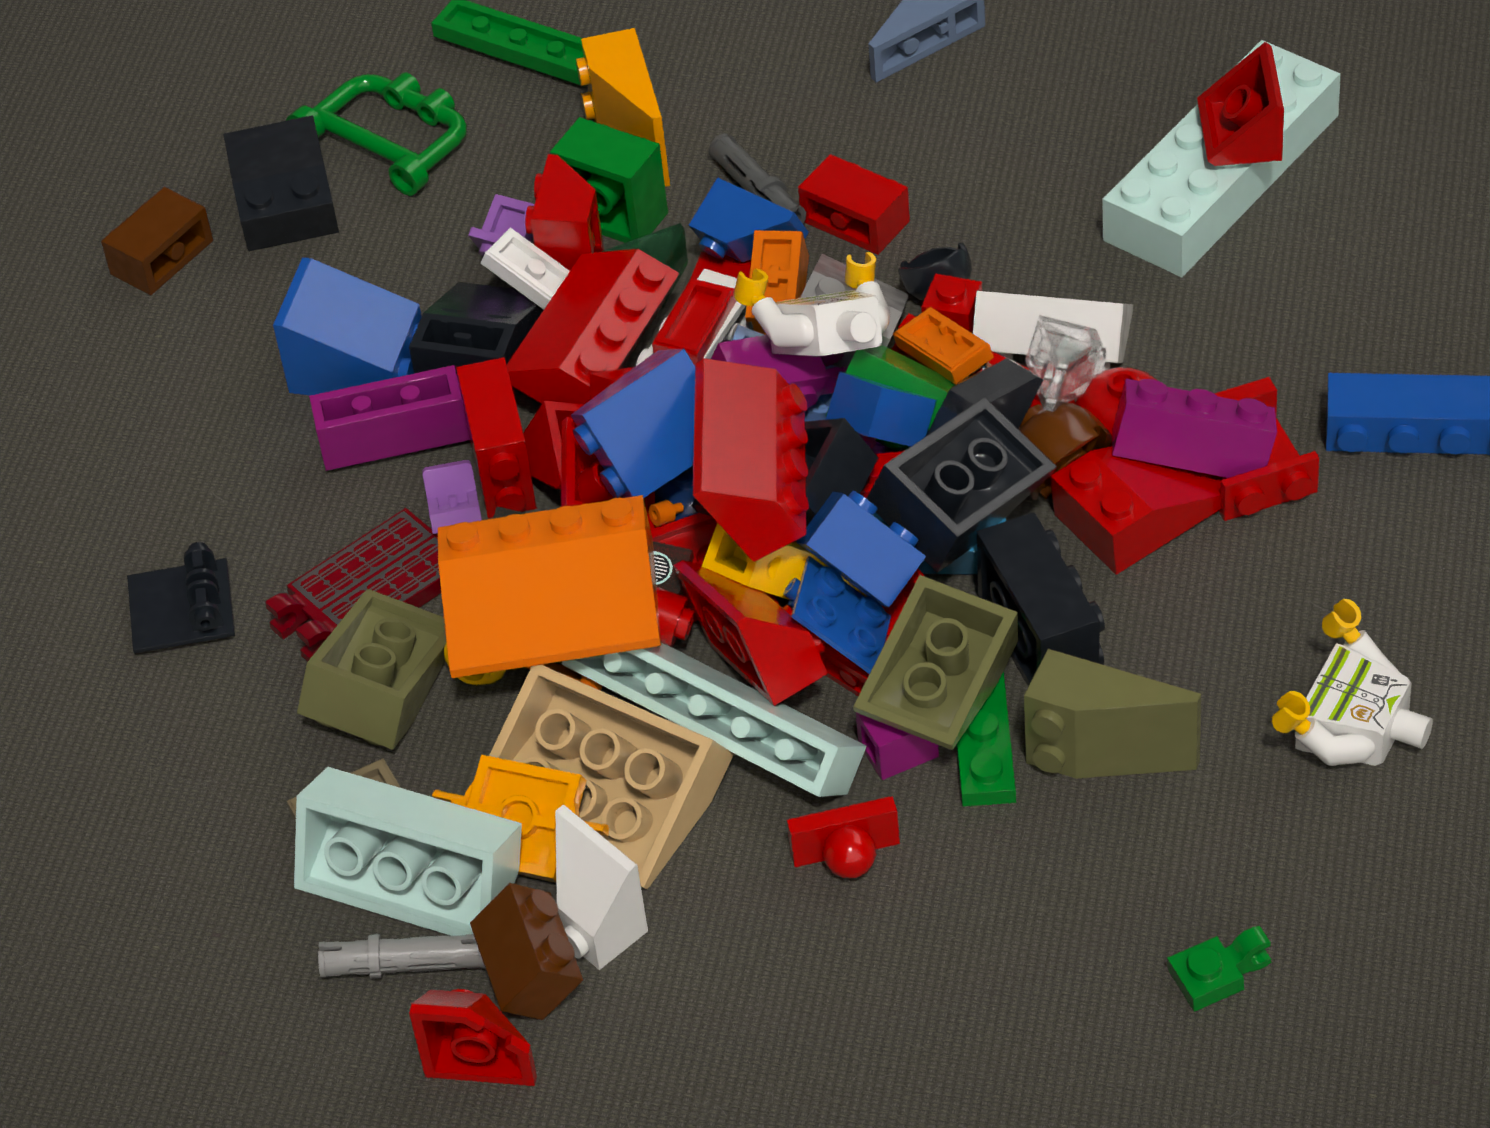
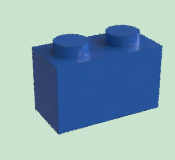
[796,490,926,607]

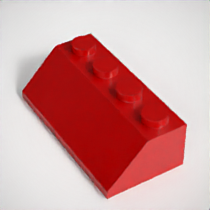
[507,249,680,404]
[693,358,809,562]

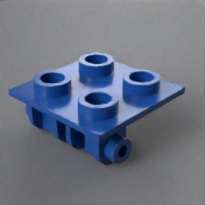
[783,556,891,674]

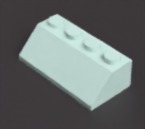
[294,767,522,936]

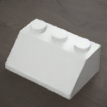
[973,291,1133,371]

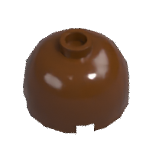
[1019,403,1112,500]

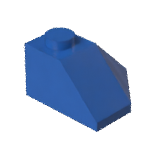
[688,178,809,262]

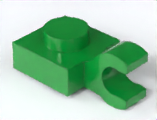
[1167,926,1271,1012]

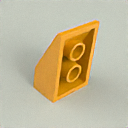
[576,28,670,187]

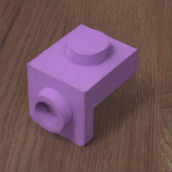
[468,194,534,256]
[422,460,482,534]

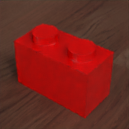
[798,154,910,255]

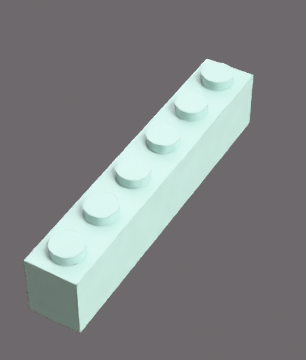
[562,643,867,797]

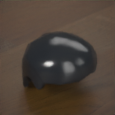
[898,243,972,301]

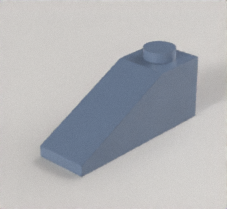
[868,0,985,83]

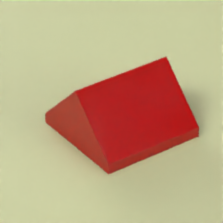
[1197,42,1284,166]

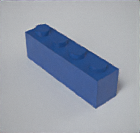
[1326,373,1490,455]

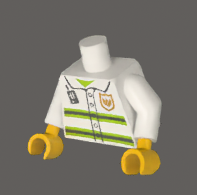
[734,252,890,356]
[1272,599,1433,766]

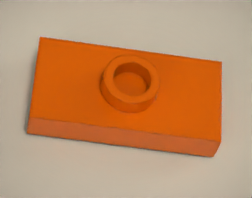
[893,307,994,384]

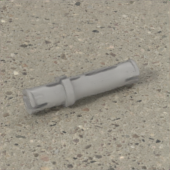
[318,934,486,979]

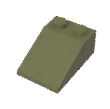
[853,575,1018,750]
[297,589,446,750]
[1024,649,1201,779]

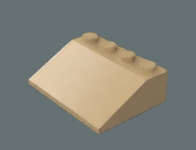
[489,665,734,890]

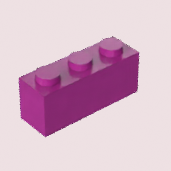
[309,365,470,471]
[1112,379,1277,478]

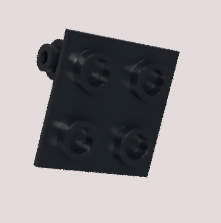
[127,542,235,653]

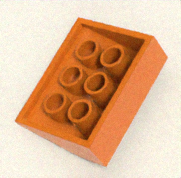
[438,495,661,678]

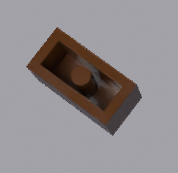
[101,187,213,295]
[470,883,583,1020]

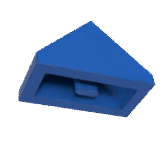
[825,371,937,446]

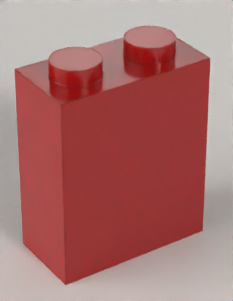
[456,357,537,519]

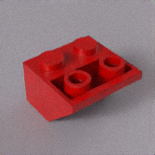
[525,154,604,271]

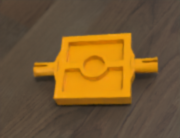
[432,755,609,883]

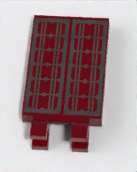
[265,508,441,662]

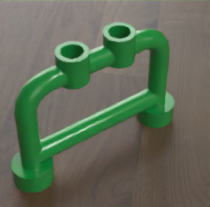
[286,72,467,196]

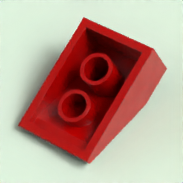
[1050,446,1223,575]

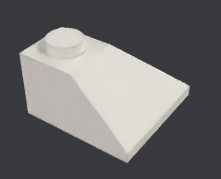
[555,804,648,970]

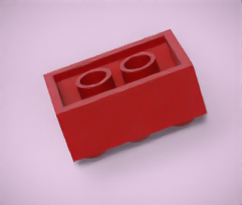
[673,560,828,706]

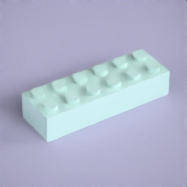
[1102,40,1340,277]

